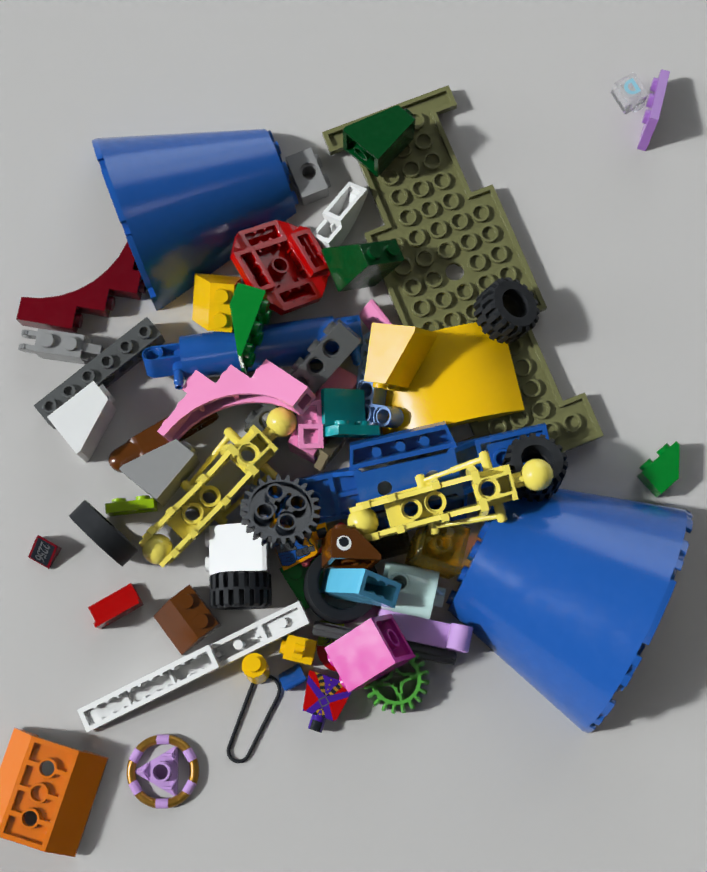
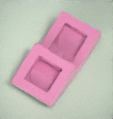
[297,400,324,449]

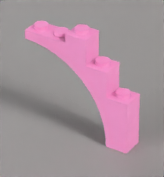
[157,359,316,442]

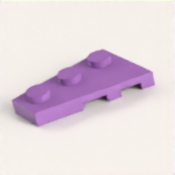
[637,69,670,151]

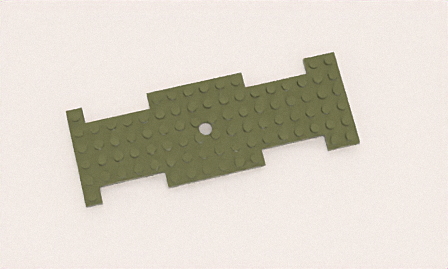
[322,85,604,453]

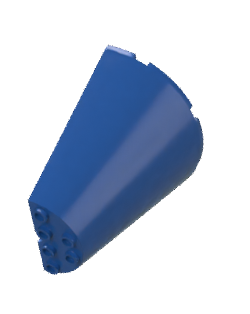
[92,129,299,311]

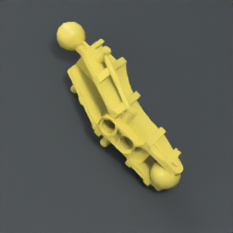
[139,407,297,568]
[347,450,553,541]

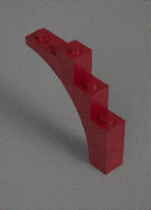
[16,242,147,334]

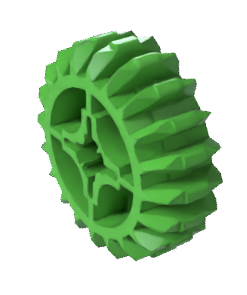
[364,653,430,714]

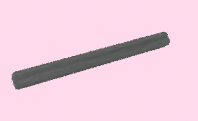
[312,621,457,665]

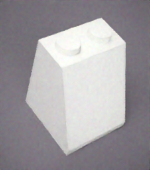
[47,381,117,462]
[205,523,270,575]

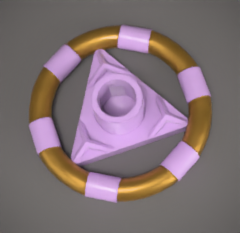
[127,734,199,809]

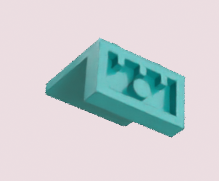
[321,388,380,438]

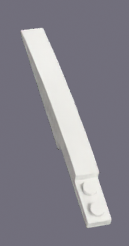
[77,601,311,733]

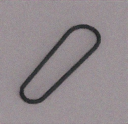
[226,675,281,763]

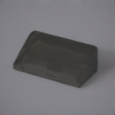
[369,532,411,560]

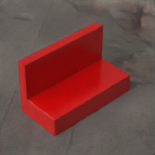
[88,583,144,629]

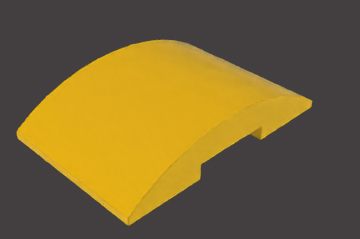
[382,322,525,435]

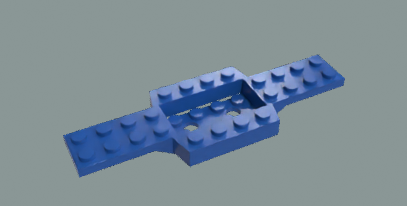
[267,421,549,532]

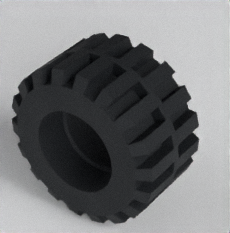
[473,277,540,344]
[501,433,568,502]
[209,571,272,610]

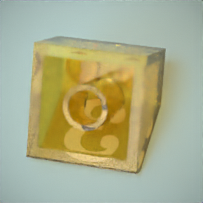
[405,521,471,580]

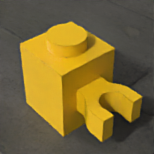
[279,634,318,666]

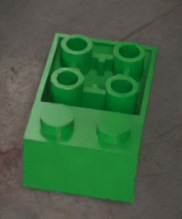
[230,283,272,374]

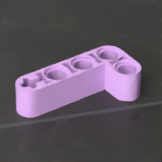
[376,609,473,654]

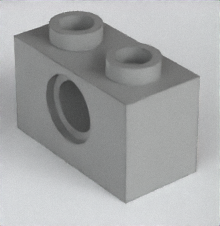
[285,148,331,206]

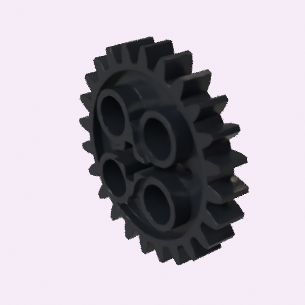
[240,474,321,550]

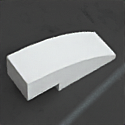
[313,181,368,249]

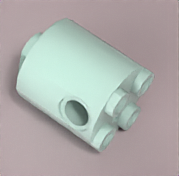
[380,561,446,619]

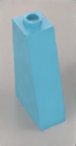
[320,568,402,608]

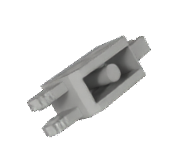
[18,328,104,364]

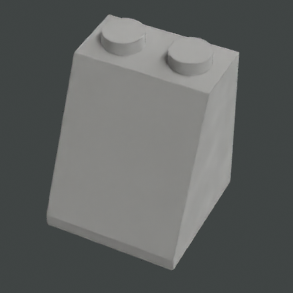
[119,439,200,507]

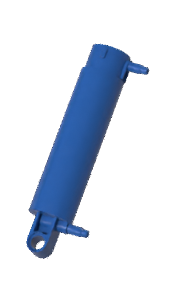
[142,315,363,390]

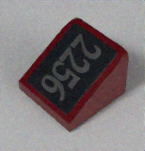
[28,535,62,569]

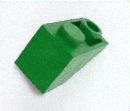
[637,441,680,497]

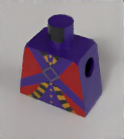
[303,670,352,733]

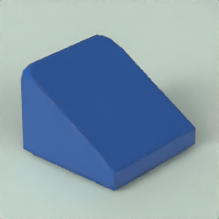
[278,664,307,691]

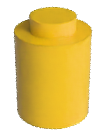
[242,653,270,684]

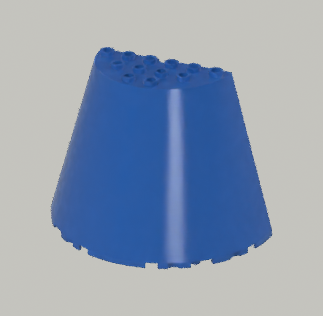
[446,488,693,733]

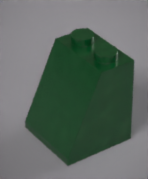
[343,105,416,177]
[321,239,405,292]

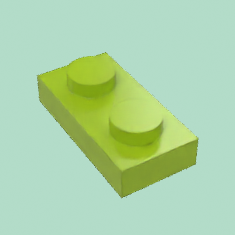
[105,495,158,516]

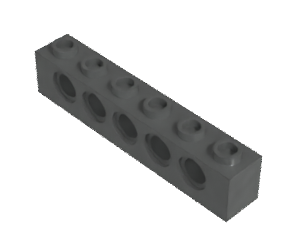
[34,317,165,429]
[244,319,361,433]

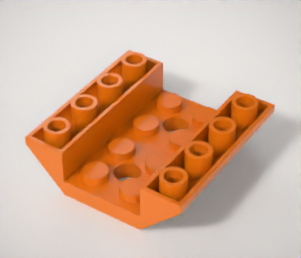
[0,728,109,857]

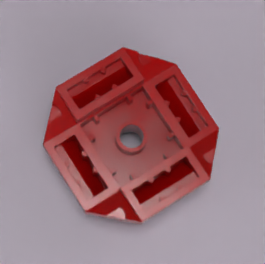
[230,220,330,315]

